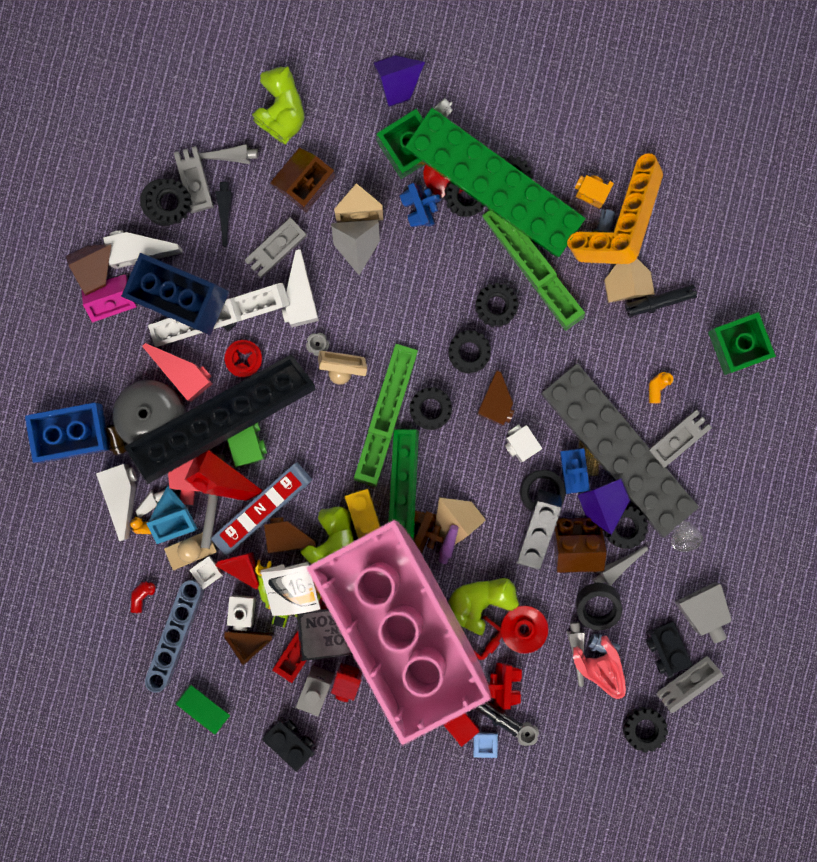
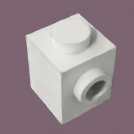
[505,425,542,462]
[227,595,256,631]

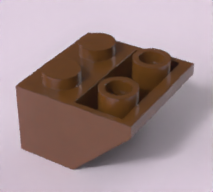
[270,147,336,213]
[553,518,607,573]

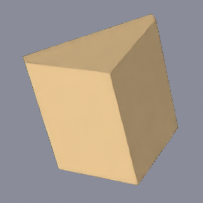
[334,183,383,223]

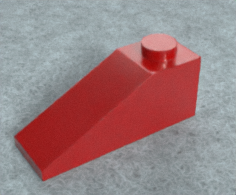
[185,450,262,501]
[331,663,363,702]

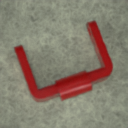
[474,615,502,660]

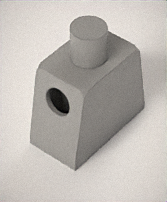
[675,582,731,643]
[296,665,335,716]

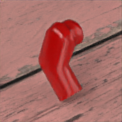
[130,581,156,613]

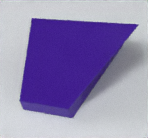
[374,55,425,107]
[578,478,630,535]

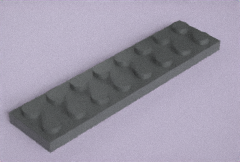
[541,363,699,538]

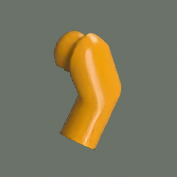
[649,372,673,404]
[130,517,151,534]

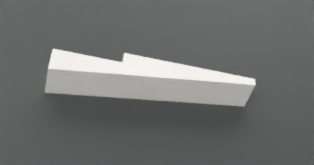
[148,283,290,347]

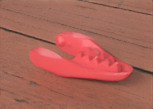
[573,635,626,699]

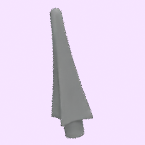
[199,144,258,164]
[593,546,648,586]
[566,622,585,687]

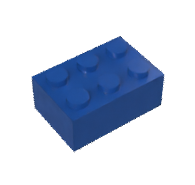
[25,402,110,463]

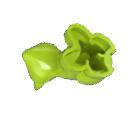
[252,66,305,144]
[301,506,354,564]
[448,578,519,636]

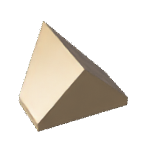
[604,258,655,303]
[435,497,486,544]

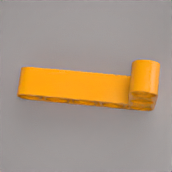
[567,153,663,264]

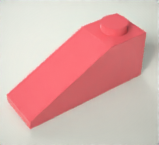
[142,343,212,402]

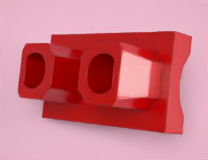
[487,663,522,710]

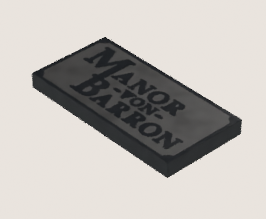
[297,609,353,661]

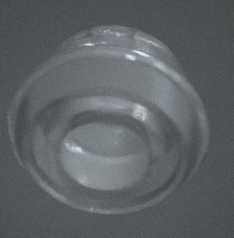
[670,521,703,552]

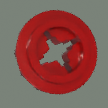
[224,340,262,378]

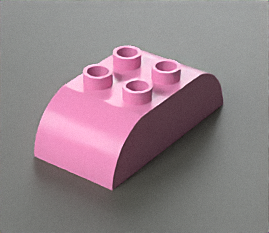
[307,520,491,745]

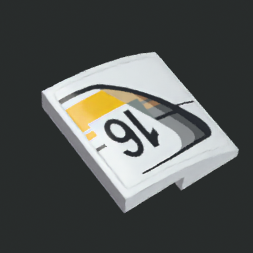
[261,562,320,616]

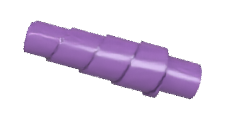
[439,525,459,564]

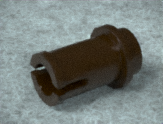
[104,424,128,455]

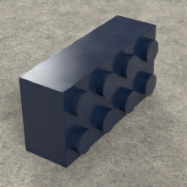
[121,253,230,336]

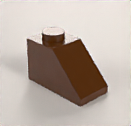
[477,371,515,426]
[264,517,317,553]

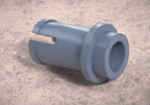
[594,209,615,233]
[588,633,620,654]

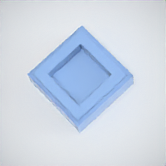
[473,732,498,758]

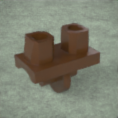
[413,511,444,554]

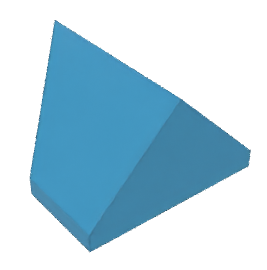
[146,485,197,544]

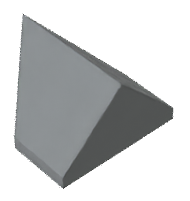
[331,220,380,275]

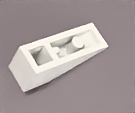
[103,231,183,269]
[282,249,319,327]
[96,464,137,541]

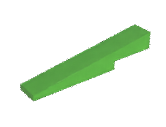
[482,210,585,331]
[354,344,418,487]

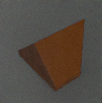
[66,244,112,296]
[224,630,275,666]

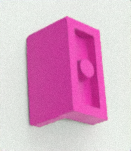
[82,274,137,322]

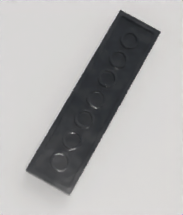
[125,354,316,485]

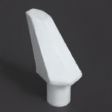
[136,490,165,518]

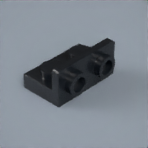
[645,621,692,678]
[262,717,316,772]

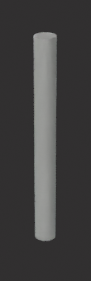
[200,454,224,549]

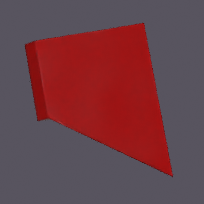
[215,552,259,590]

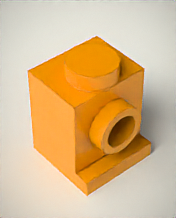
[575,175,614,209]

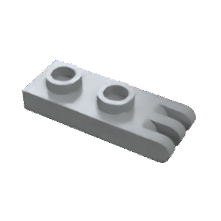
[174,146,214,214]
[245,217,307,278]
[649,409,712,468]
[657,656,723,713]

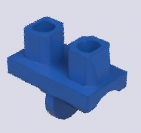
[400,183,441,227]
[560,449,590,494]

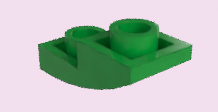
[175,684,230,735]

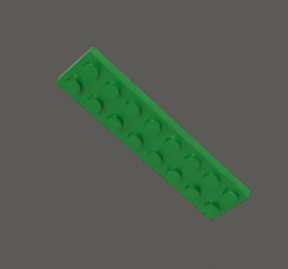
[404,108,586,258]

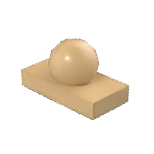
[318,351,367,385]
[164,532,218,570]

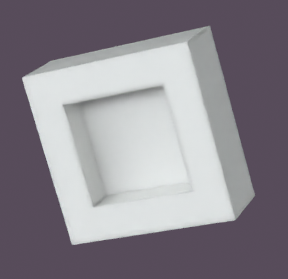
[189,556,223,589]

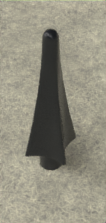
[215,182,233,247]

